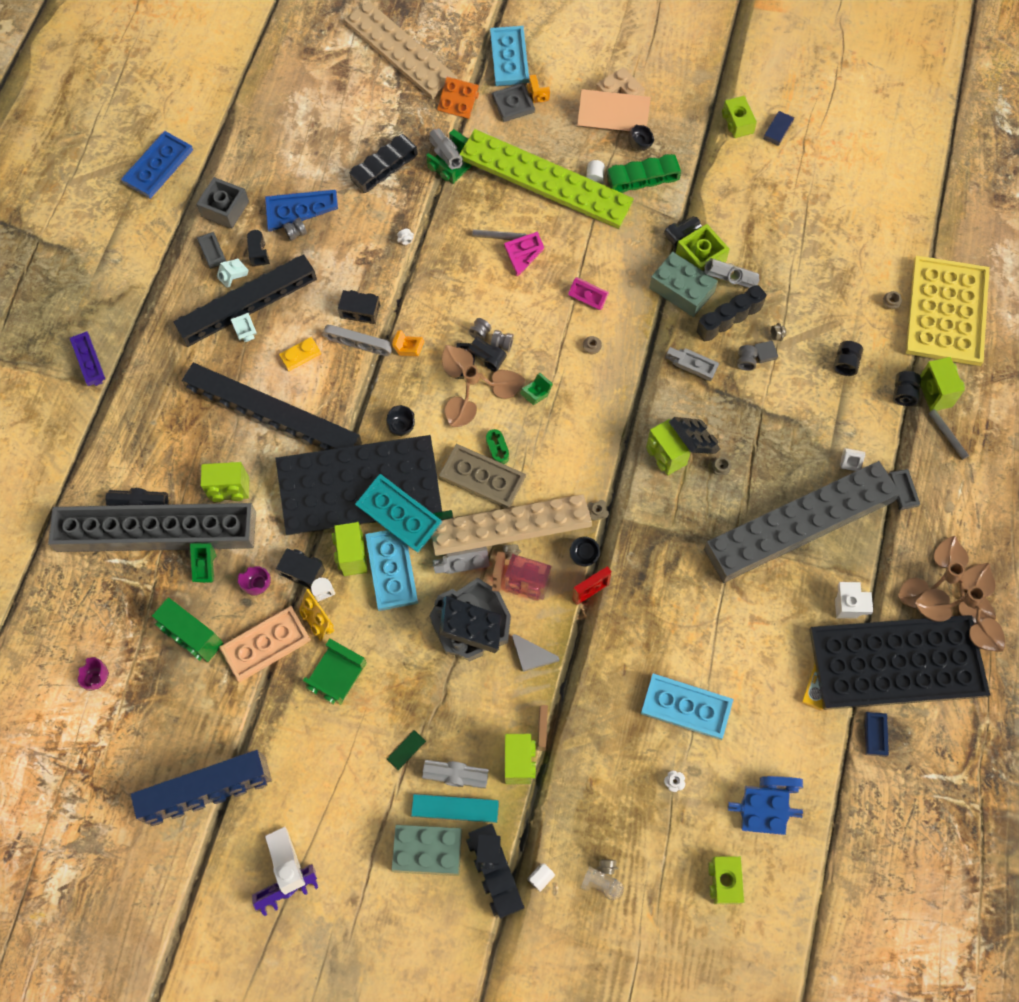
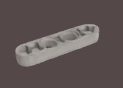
[322,325,393,356]

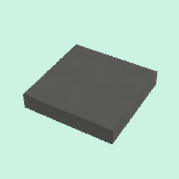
[492,83,535,122]

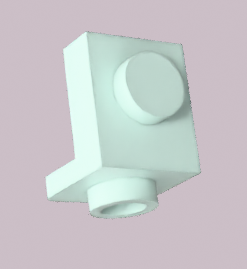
[217,259,249,288]
[231,313,257,342]

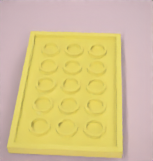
[905,256,990,366]

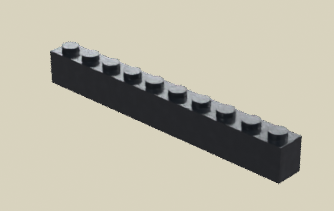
[181,362,362,451]

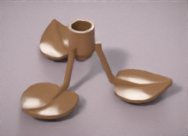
[442,345,525,427]
[898,536,996,624]
[915,563,1005,652]

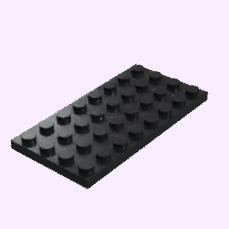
[275,435,442,536]
[809,615,991,710]

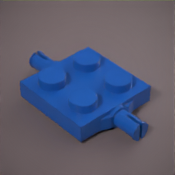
[728,786,803,835]

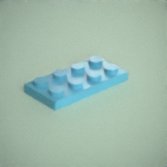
[490,26,529,86]
[365,530,418,611]
[641,673,733,740]

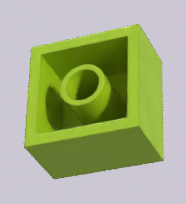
[676,224,730,272]
[920,357,965,411]
[646,419,691,476]
[201,462,249,502]
[332,522,368,576]
[505,734,536,784]

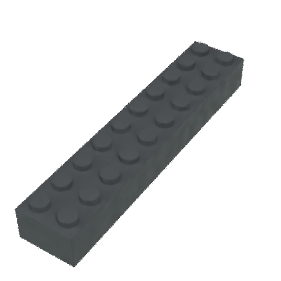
[704,461,900,583]
[48,503,256,552]

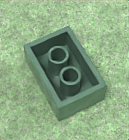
[649,252,718,317]
[392,825,462,876]

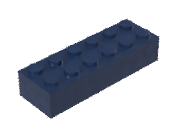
[130,750,272,826]

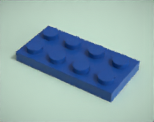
[121,131,193,199]

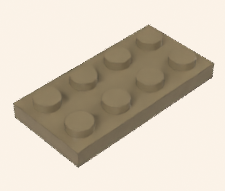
[439,443,526,508]

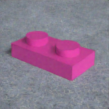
[568,277,609,310]

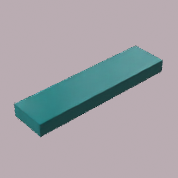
[411,794,499,823]

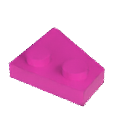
[504,231,544,276]

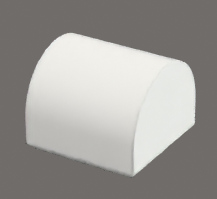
[586,160,605,184]
[840,448,865,471]
[311,578,335,602]
[527,863,555,892]

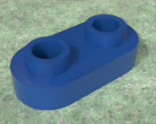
[760,776,803,793]

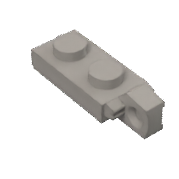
[666,347,719,381]
[433,547,490,574]

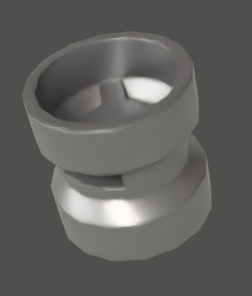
[283,218,307,241]
[491,330,514,352]
[737,345,758,371]

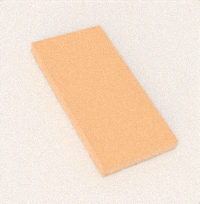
[578,89,651,131]
[219,606,311,683]

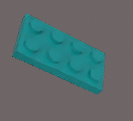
[355,474,443,553]

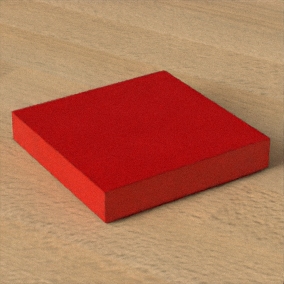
[572,566,612,605]

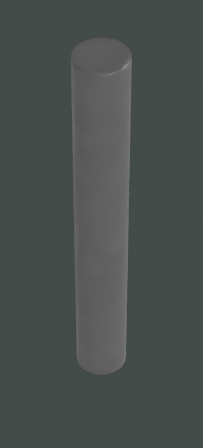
[472,229,526,240]
[929,409,969,460]

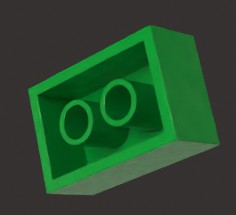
[152,597,224,662]

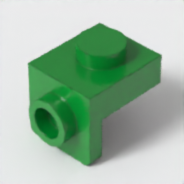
[520,373,553,405]

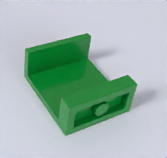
[426,129,472,184]
[303,638,367,705]

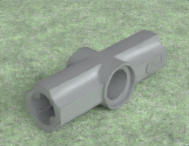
[429,128,463,170]
[705,258,759,288]
[422,760,489,789]

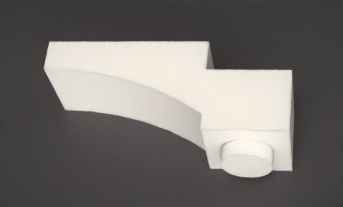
[265,827,305,894]

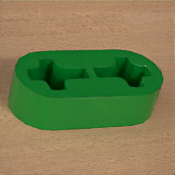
[486,429,509,464]

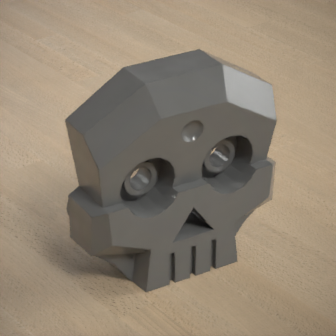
[429,578,511,662]

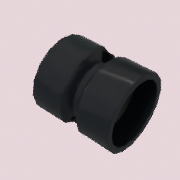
[833,341,864,376]
[893,371,921,406]

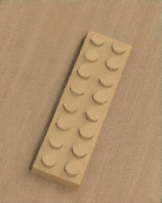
[344,1,457,100]
[432,494,592,556]

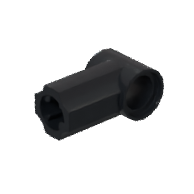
[664,216,702,248]
[468,336,507,372]

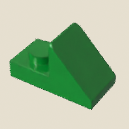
[190,543,217,583]

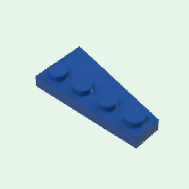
[265,189,338,232]

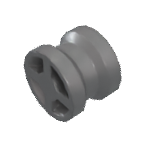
[468,318,492,341]

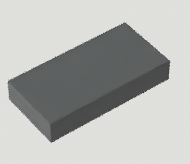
[197,231,226,269]
[888,469,920,510]

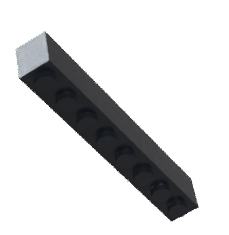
[173,254,317,347]

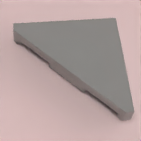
[512,634,559,672]

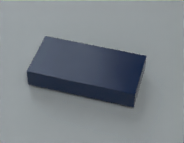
[763,111,795,146]
[864,712,889,757]

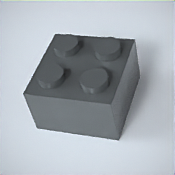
[196,177,249,229]

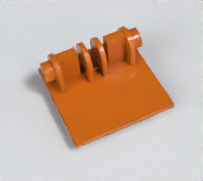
[437,77,479,119]

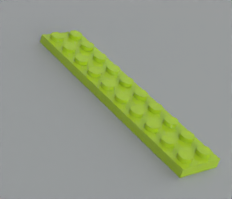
[460,129,634,229]

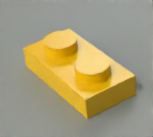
[279,337,321,371]

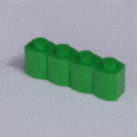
[607,154,681,193]

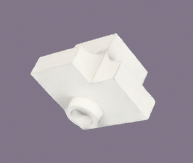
[835,582,873,619]

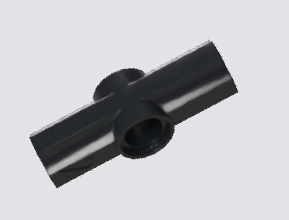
[105,488,169,506]

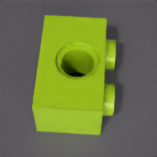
[722,95,757,139]
[708,856,744,904]

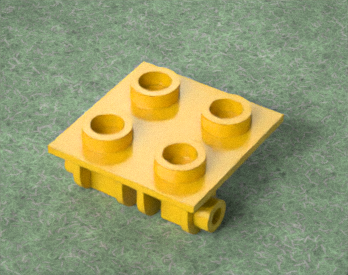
[299,589,334,641]

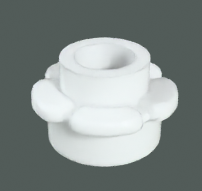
[397,229,414,245]
[664,771,685,792]

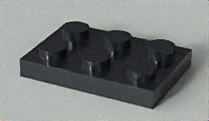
[669,417,720,454]
[439,596,501,653]

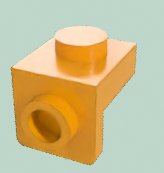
[527,75,550,103]
[392,330,425,357]

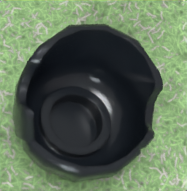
[628,125,654,151]
[386,405,415,437]
[569,536,600,567]

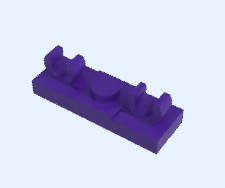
[70,331,106,386]
[252,864,318,916]

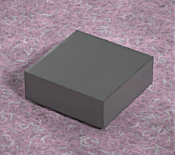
[754,340,778,364]

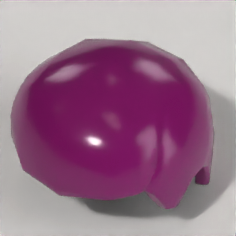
[237,566,271,596]
[77,657,109,691]

